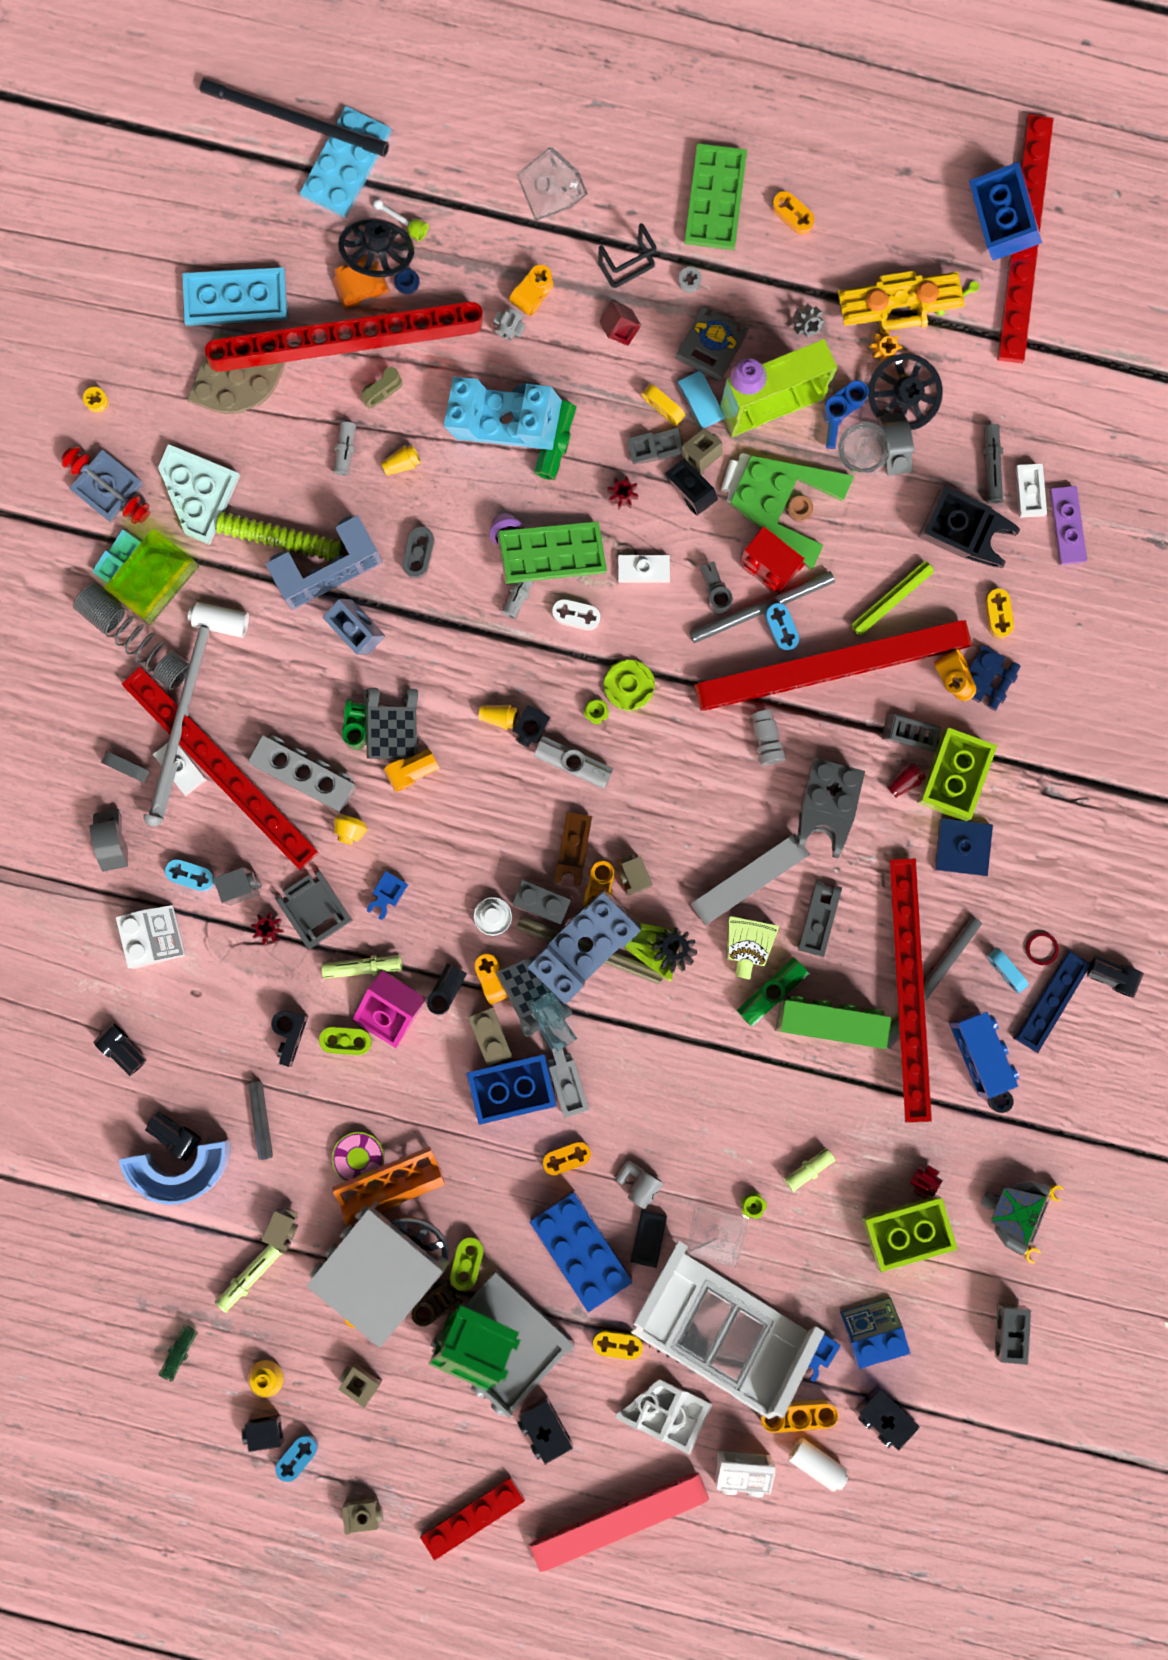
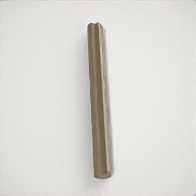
[517,917,663,984]

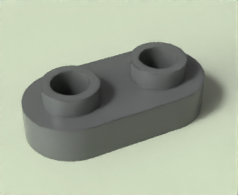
[402,527,435,579]

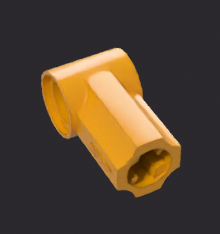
[384,749,439,792]

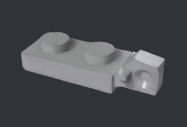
[548,1042,589,1118]

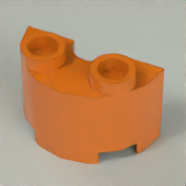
[333,256,391,310]

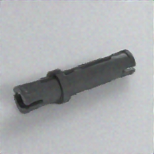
[983,424,1004,503]

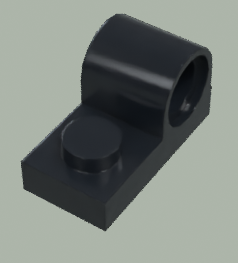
[664,458,718,516]
[271,1011,309,1067]

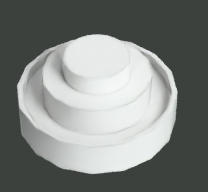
[474,897,512,936]

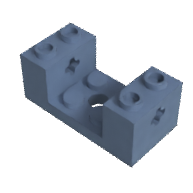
[266,515,383,610]
[528,888,641,1005]

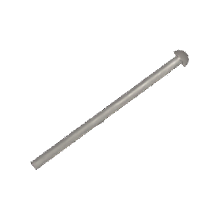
[143,627,210,827]

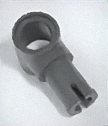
[699,561,733,614]

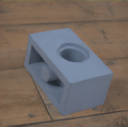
[322,599,385,655]

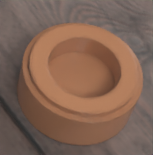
[787,495,813,522]

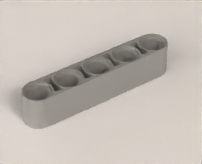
[691,833,810,925]

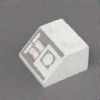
[116,905,186,969]
[715,1451,775,1497]

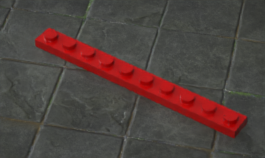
[997,114,1054,364]
[121,667,319,870]
[890,858,932,1123]

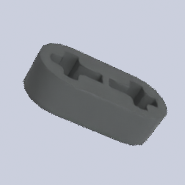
[100,751,150,783]

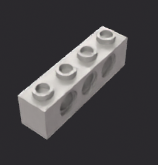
[248,735,357,814]

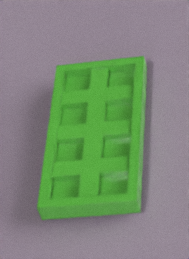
[684,143,747,251]
[497,521,607,584]

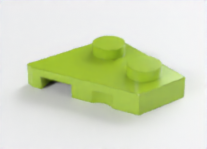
[624,923,681,981]

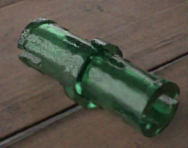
[158,1325,199,1382]

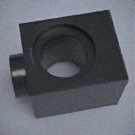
[513,705,551,748]
[241,1415,284,1452]

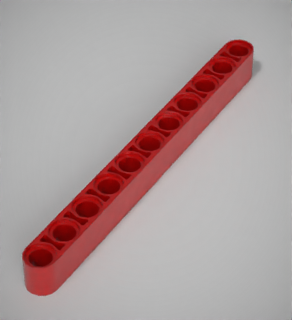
[205,302,483,372]
[694,620,973,711]

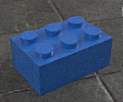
[969,162,1042,261]
[949,1011,1019,1098]
[467,1054,557,1125]

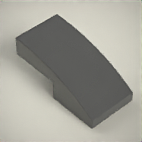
[627,428,683,464]

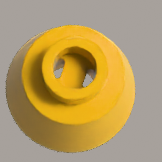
[334,814,368,845]
[247,1360,284,1397]

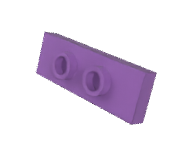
[1050,486,1087,565]

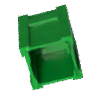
[428,1305,521,1391]

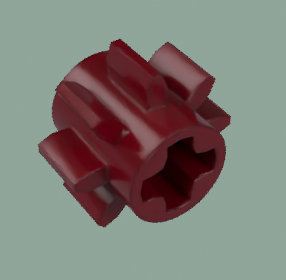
[607,476,639,510]
[251,912,284,945]
[910,1165,943,1199]

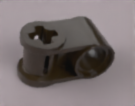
[411,1279,463,1327]

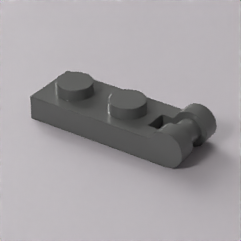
[798,880,842,957]

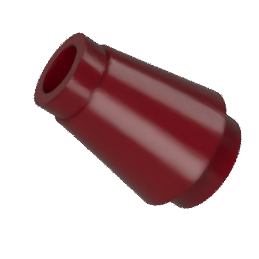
[886,762,926,798]

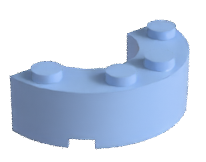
[119,1140,231,1205]

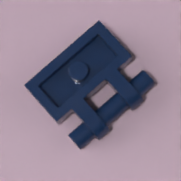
[969,645,1021,711]

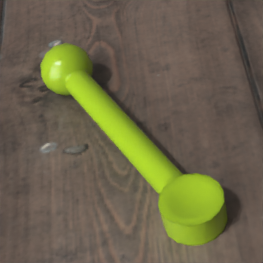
[935,281,979,316]

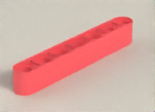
[529,1472,709,1572]

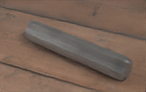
[248,1082,273,1160]

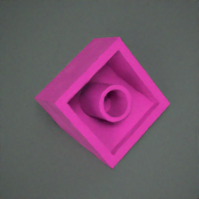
[352,970,426,1048]

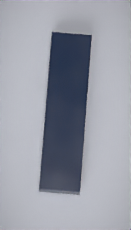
[1014,950,1091,1053]

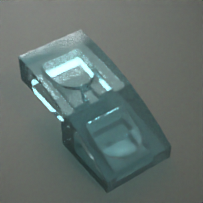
[531,992,577,1054]

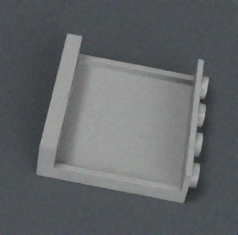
[306,1201,450,1348]
[431,1269,575,1419]

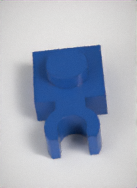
[367,871,409,920]
[808,1334,841,1382]

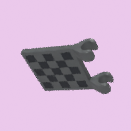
[364,688,418,759]
[496,955,572,1037]

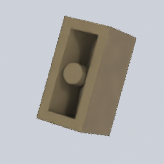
[468,1008,513,1067]

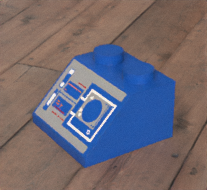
[840,1297,911,1369]

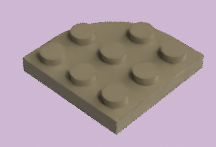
[187,330,286,414]

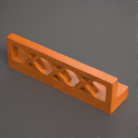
[332,1146,445,1226]

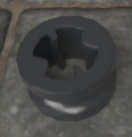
[988,1091,1014,1113]

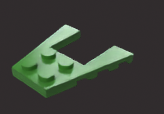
[730,456,854,570]

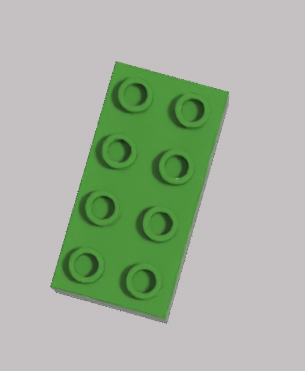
[776,996,891,1049]

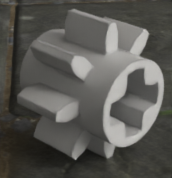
[791,303,824,338]
[493,308,525,341]

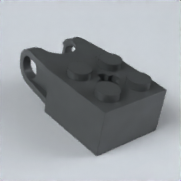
[797,758,865,858]

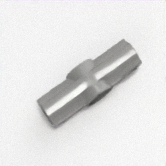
[534,736,614,789]

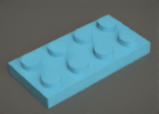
[300,106,391,219]
[183,267,288,326]

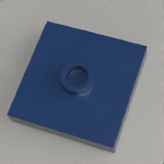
[935,818,993,877]

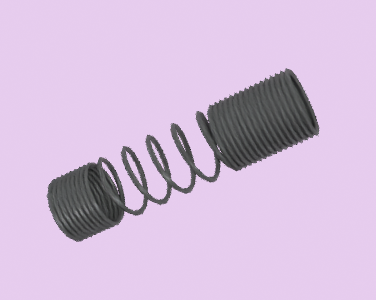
[73,584,190,690]

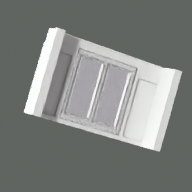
[631,1241,825,1419]

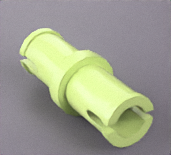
[783,1147,836,1192]

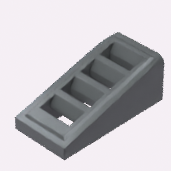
[882,714,941,752]

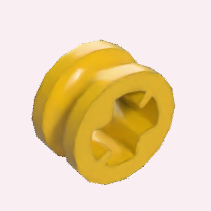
[83,387,108,413]

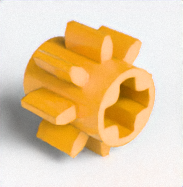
[868,330,902,363]

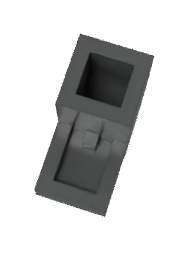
[878,413,914,476]
[90,809,128,872]

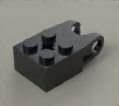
[918,486,1020,568]

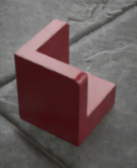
[600,301,641,346]

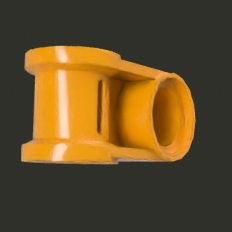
[509,264,553,317]
[934,649,976,701]
[583,861,614,908]
[475,953,508,1005]

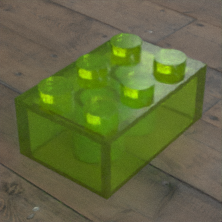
[104,528,199,626]

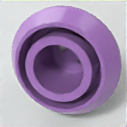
[730,358,767,395]
[489,513,524,546]

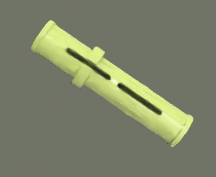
[322,954,402,979]
[215,1244,283,1313]

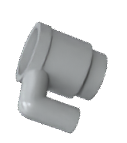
[615,1161,664,1209]

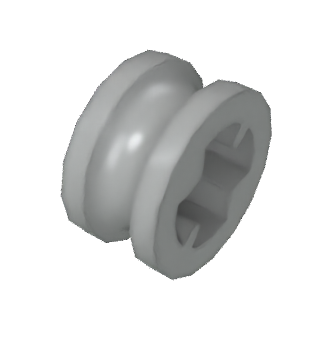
[678,267,701,293]

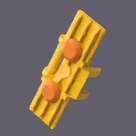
[838,271,965,334]

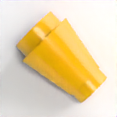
[381,444,421,476]
[479,705,518,730]

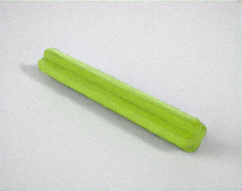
[851,561,934,636]

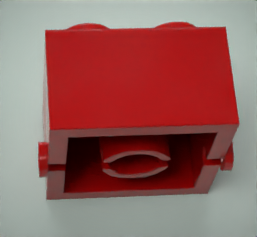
[740,527,805,593]

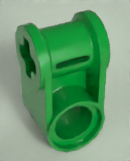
[342,698,366,750]

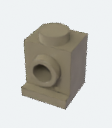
[682,428,723,475]
[619,854,653,896]
[261,1207,299,1251]
[338,1364,382,1408]
[342,1497,383,1535]

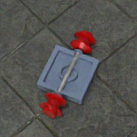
[61,447,150,524]

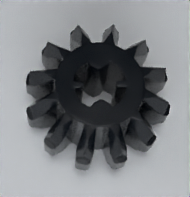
[652,927,697,973]

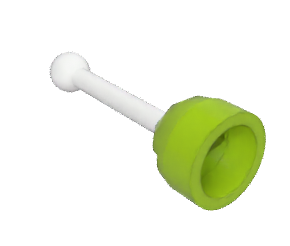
[373,199,429,242]

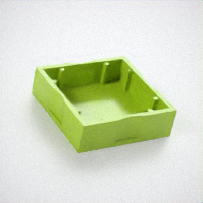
[720,339,837,438]

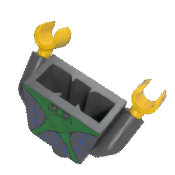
[981,1180,1064,1264]

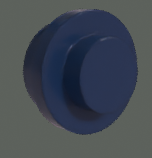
[394,269,420,295]

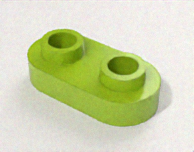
[319,1027,372,1056]
[450,1237,484,1291]

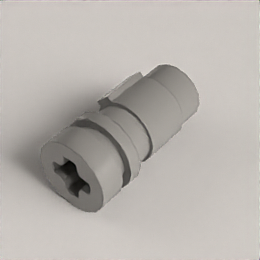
[752,710,786,766]

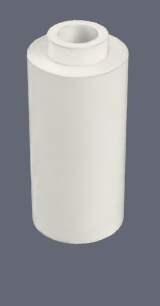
[188,602,249,638]
[788,1438,849,1492]

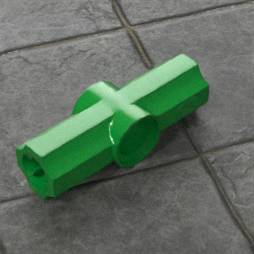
[534,400,577,480]
[736,957,809,1027]

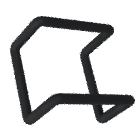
[598,223,657,288]

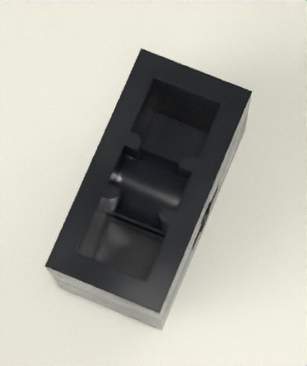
[856,1385,920,1451]
[517,1396,573,1465]

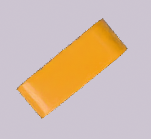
[759,1399,839,1433]

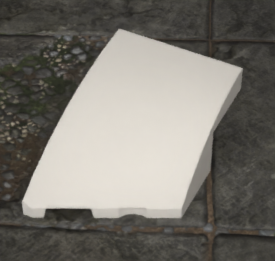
[615,1379,713,1454]

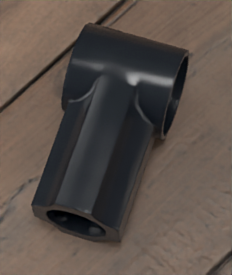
[1086,956,1144,998]
[427,963,467,1016]
[93,1023,147,1076]
[145,1111,202,1161]

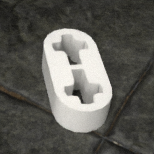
[552,600,600,631]

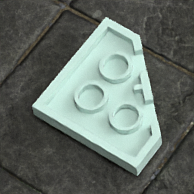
[158,444,240,545]

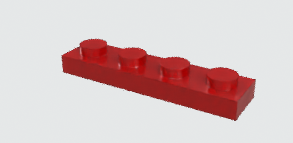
[420,1476,525,1561]

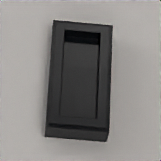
[630,1209,667,1268]

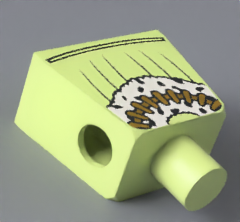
[727,916,779,980]

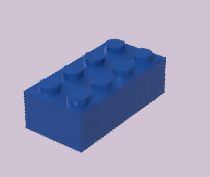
[530,1190,633,1313]

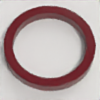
[1026,933,1059,965]

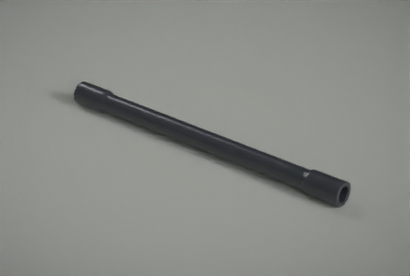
[200,78,389,157]

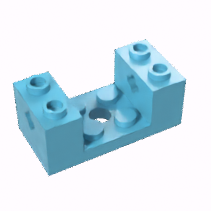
[444,377,562,450]

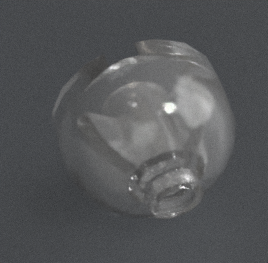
[838,421,890,475]

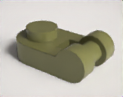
[361,367,403,408]

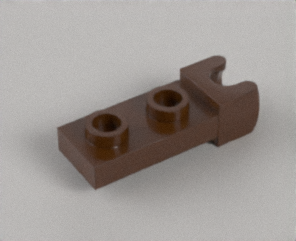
[554,812,592,887]

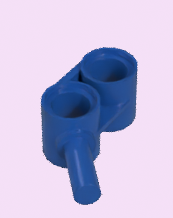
[822,380,869,449]

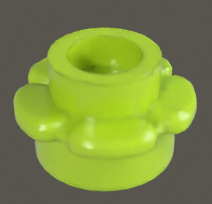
[584,699,609,724]
[741,1193,767,1219]

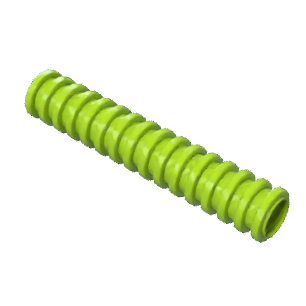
[215,511,343,561]

